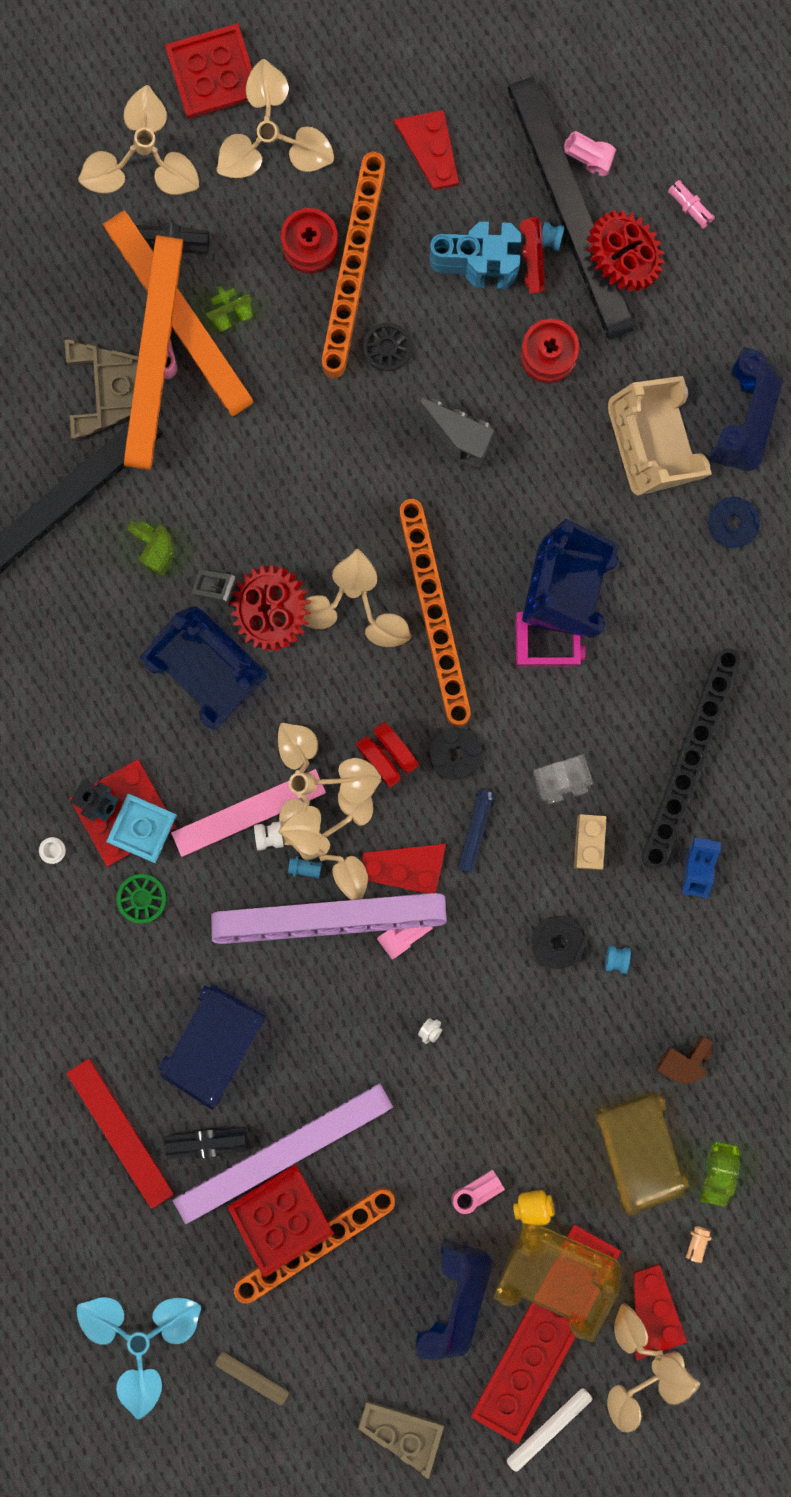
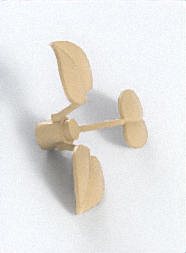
[217,59,334,178]
[78,85,199,195]
[304,549,412,647]
[278,723,381,845]
[278,791,373,900]
[607,1303,700,1432]

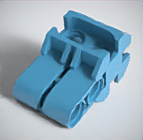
[429,222,521,289]

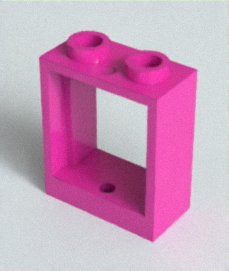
[515,612,585,667]

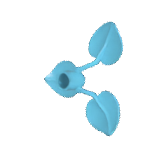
[77,1297,201,1419]

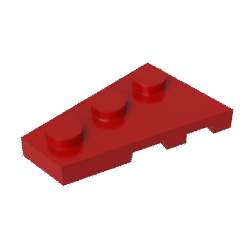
[633,1263,687,1360]

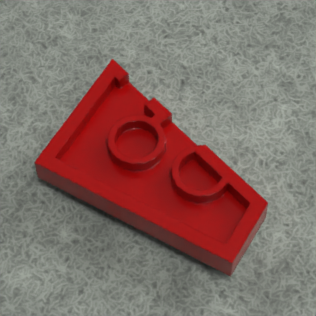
[394,110,459,191]
[362,844,446,894]

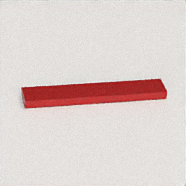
[66,1058,175,1209]

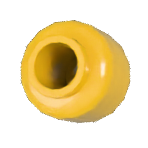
[513,1190,554,1228]

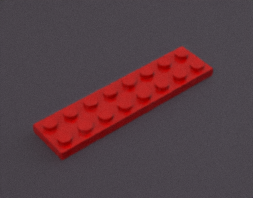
[470,1223,621,1444]

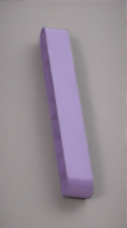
[211,893,447,944]
[172,1084,393,1224]

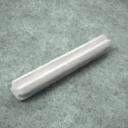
[507,1388,592,1472]

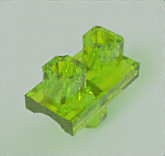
[205,285,253,332]

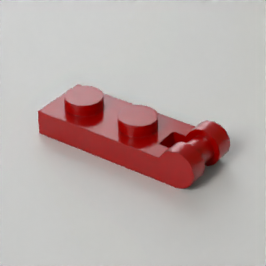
[520,216,546,293]

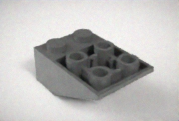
[420,398,494,470]

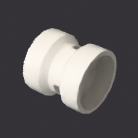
[254,821,284,851]

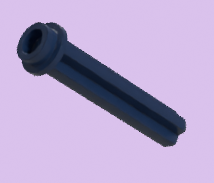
[458,789,495,873]

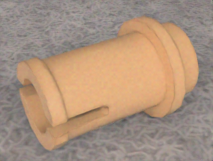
[686,1226,712,1263]

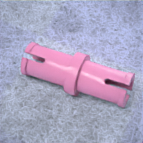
[668,180,715,229]

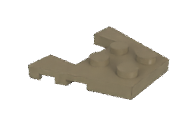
[65,339,139,441]

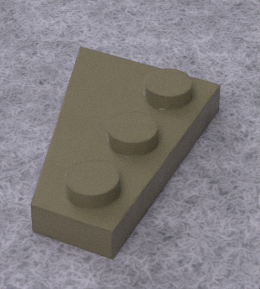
[359,1400,444,1479]

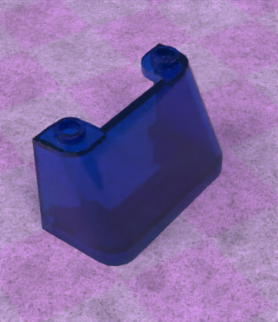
[708,347,782,471]
[522,519,619,638]
[139,606,267,731]
[158,983,268,1110]
[415,1239,492,1360]

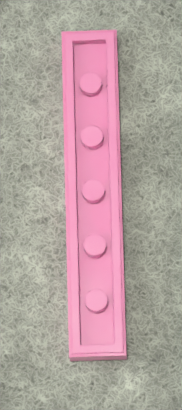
[171,769,326,857]

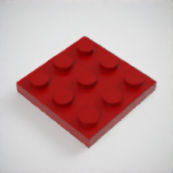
[165,23,252,119]
[69,759,177,867]
[227,1164,334,1277]

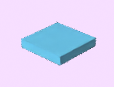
[106,794,177,863]

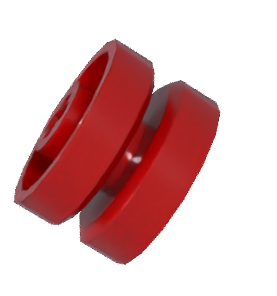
[281,208,338,274]
[520,319,580,384]
[355,721,419,789]

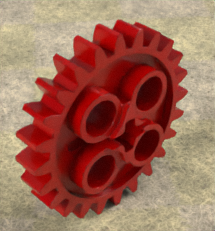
[587,210,664,292]
[230,565,311,650]

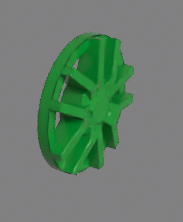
[117,874,166,924]

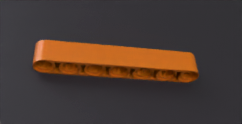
[234,1187,395,1303]

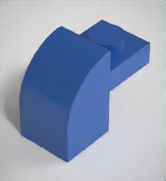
[682,838,721,898]

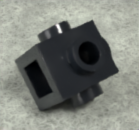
[70,779,119,822]

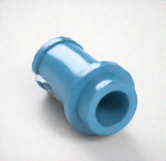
[288,856,322,879]

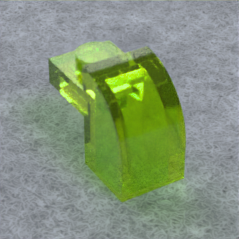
[126,520,175,577]
[700,1141,740,1207]

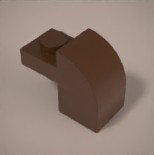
[655,1036,713,1084]

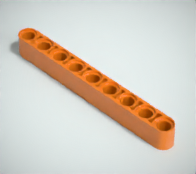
[322,152,385,378]
[102,210,254,417]
[124,235,183,470]
[400,499,471,727]

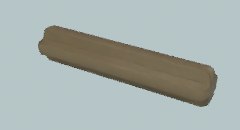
[215,1352,288,1405]

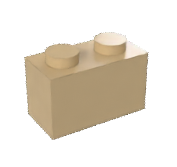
[574,814,606,870]

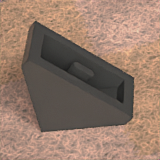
[191,569,237,607]

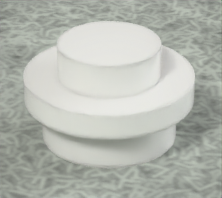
[39,837,66,864]
[418,1018,442,1044]

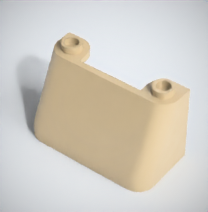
[608,376,712,495]

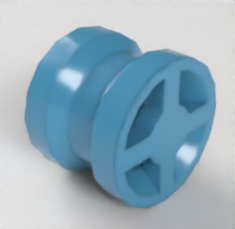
[542,222,565,252]
[605,945,631,974]

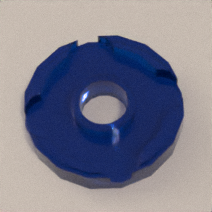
[707,496,760,549]

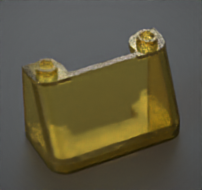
[592,1090,689,1217]
[493,1223,622,1343]

